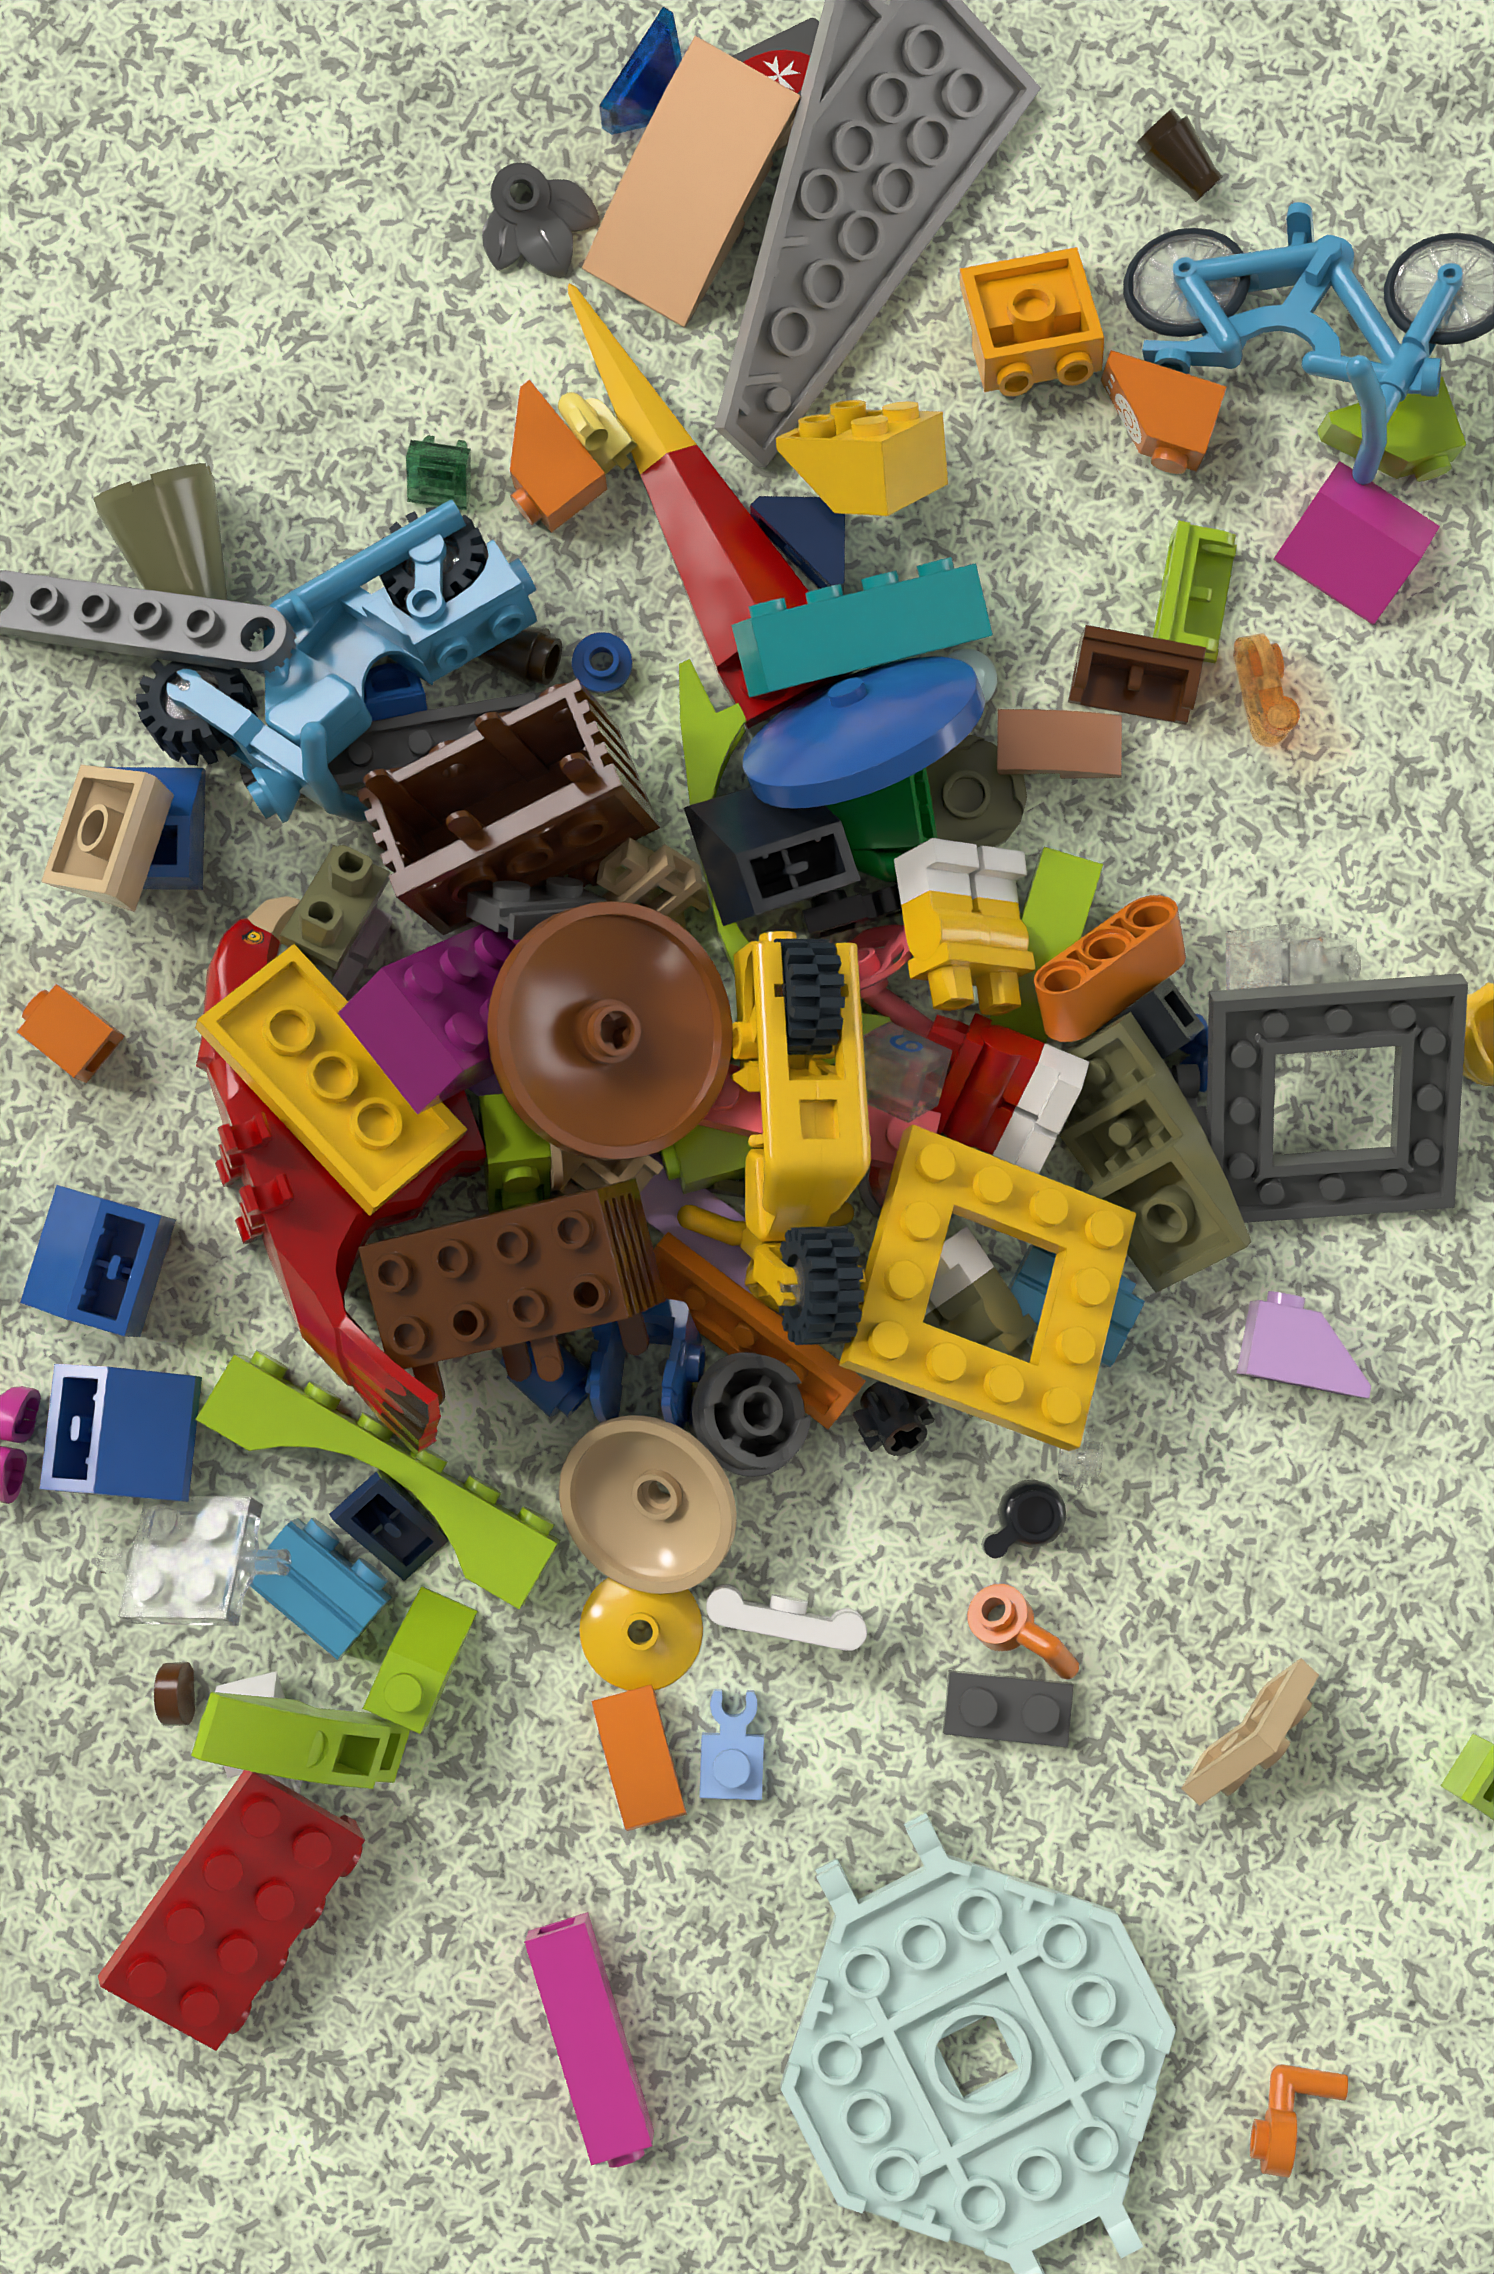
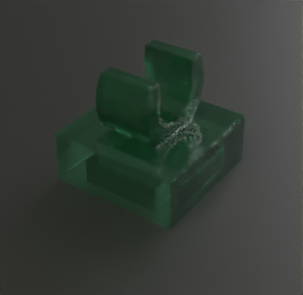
[406,435,471,510]

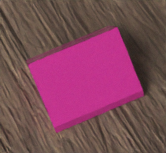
[1273,461,1440,625]

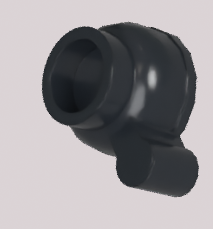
[981,1479,1067,1559]

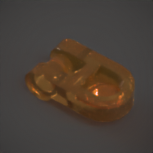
[1233,633,1300,747]

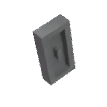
[943,1670,1074,1747]

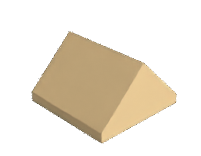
[41,765,174,912]

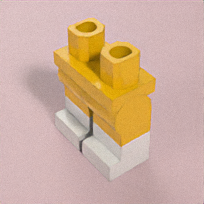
[894,838,1036,1016]

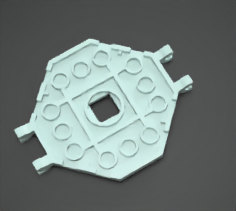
[780,1813,1176,2274]

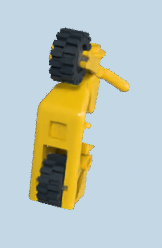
[677,931,871,1345]

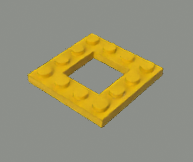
[839,1124,1136,1451]

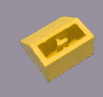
[776,400,948,516]

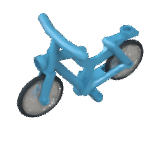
[1123,202,1494,485]

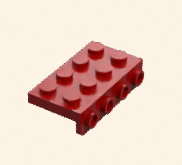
[98,1770,365,2051]

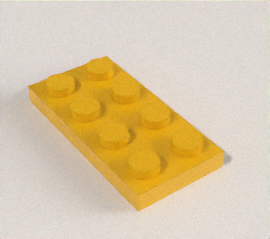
[195,944,467,1216]

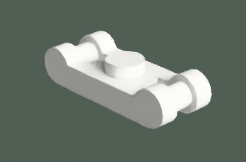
[706,1584,867,1651]

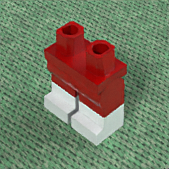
[899,1012,1089,1174]

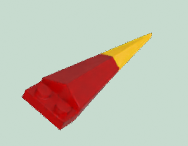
[568,283,853,729]

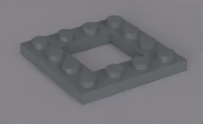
[1207,973,1468,1223]

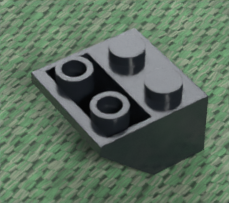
[684,787,860,926]

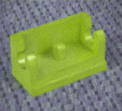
[1153,520,1237,664]

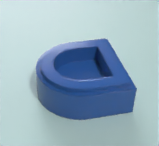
[364,663,427,721]

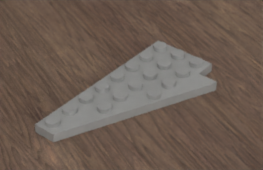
[714,0,1041,467]

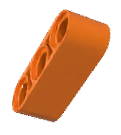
[1034,895,1186,1042]

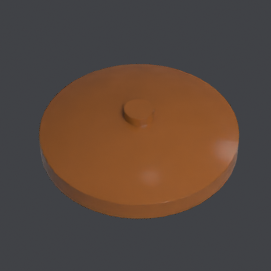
[487,901,733,1160]

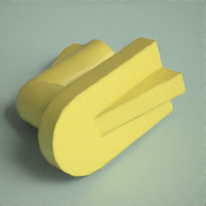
[558,392,637,475]

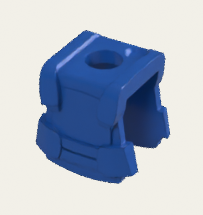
[585,1299,706,1430]

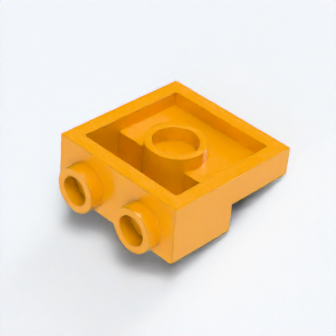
[960,247,1104,396]

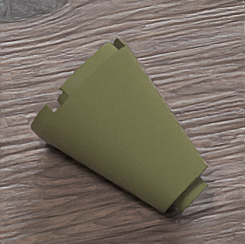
[93,463,228,601]

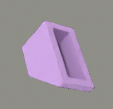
[1236,1291,1371,1398]

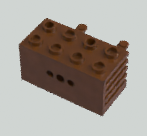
[356,678,660,936]
[358,1178,666,1406]

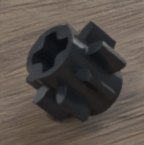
[853,1381,935,1456]

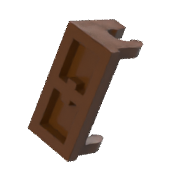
[1068,625,1206,725]

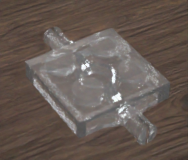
[96,1496,292,1626]

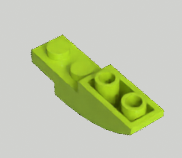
[191,1692,410,1789]

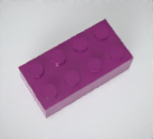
[338,924,520,1115]

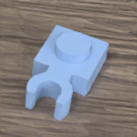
[699,1689,764,1800]

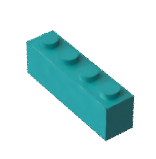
[731,557,993,697]

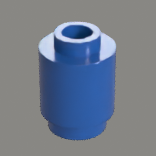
[500,1341,590,1418]

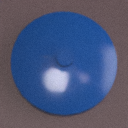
[742,656,985,808]

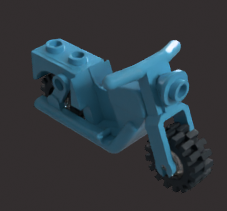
[136,499,538,823]

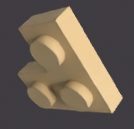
[1181,1658,1319,1806]

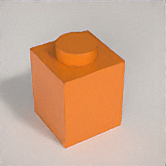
[17,984,125,1083]

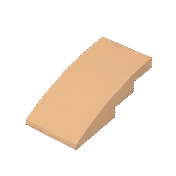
[582,36,801,328]

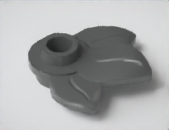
[482,163,599,278]

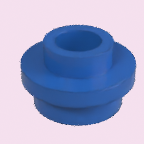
[572,632,632,694]

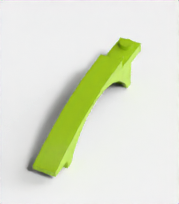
[679,659,897,1066]

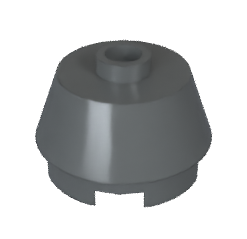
[687,1352,811,1477]

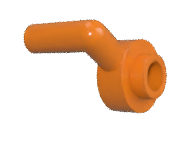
[967,1584,1079,1679]
[1250,2064,1348,2178]

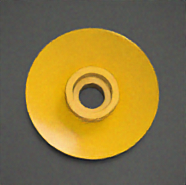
[579,1577,703,1691]

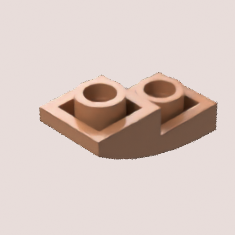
[997,709,1122,779]

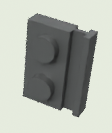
[466,876,606,940]

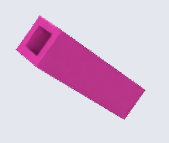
[524,1912,654,2168]

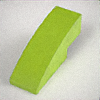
[989,847,1103,1044]

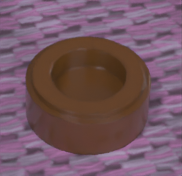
[154,1662,195,1726]

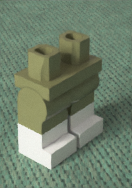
[280,845,392,1001]
[923,1226,1038,1418]

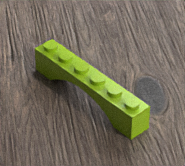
[195,1350,561,1609]

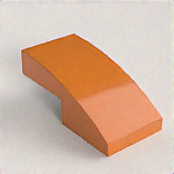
[591,1684,687,1831]

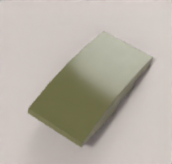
[1059,1012,1252,1293]

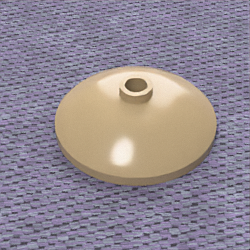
[559,1415,736,1594]

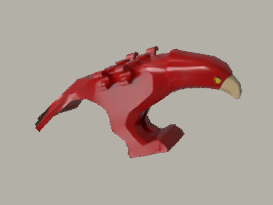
[196,896,486,1455]

